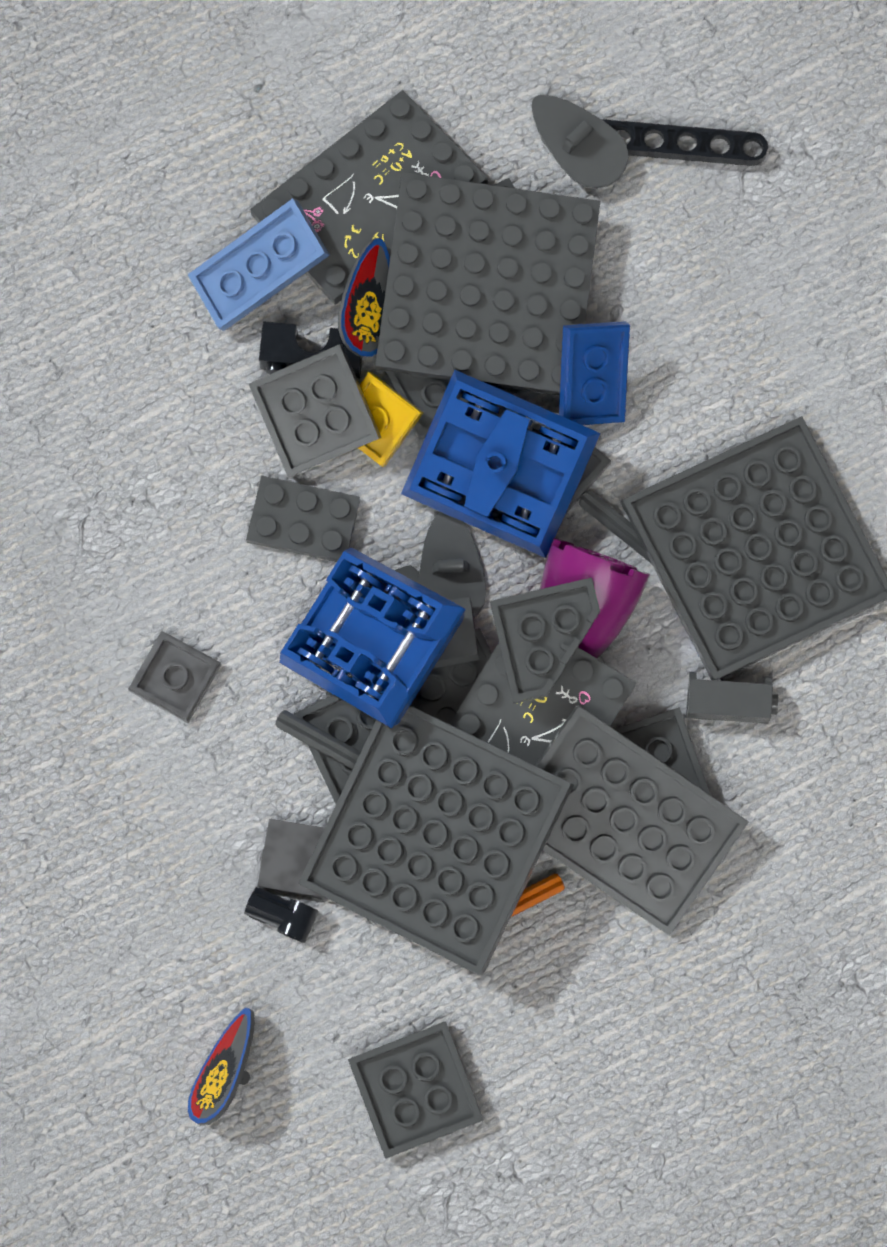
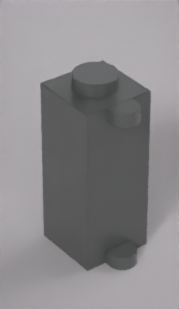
[686,672,778,724]

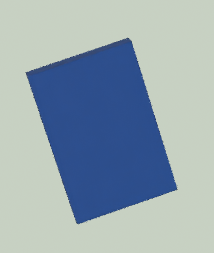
[559,321,630,425]

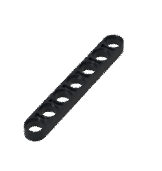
[541,119,768,166]

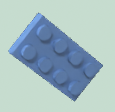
[188,198,330,331]

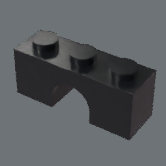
[259,321,362,379]

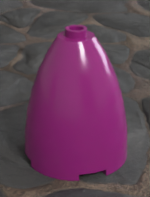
[540,538,650,659]

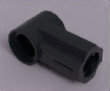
[244,887,319,943]

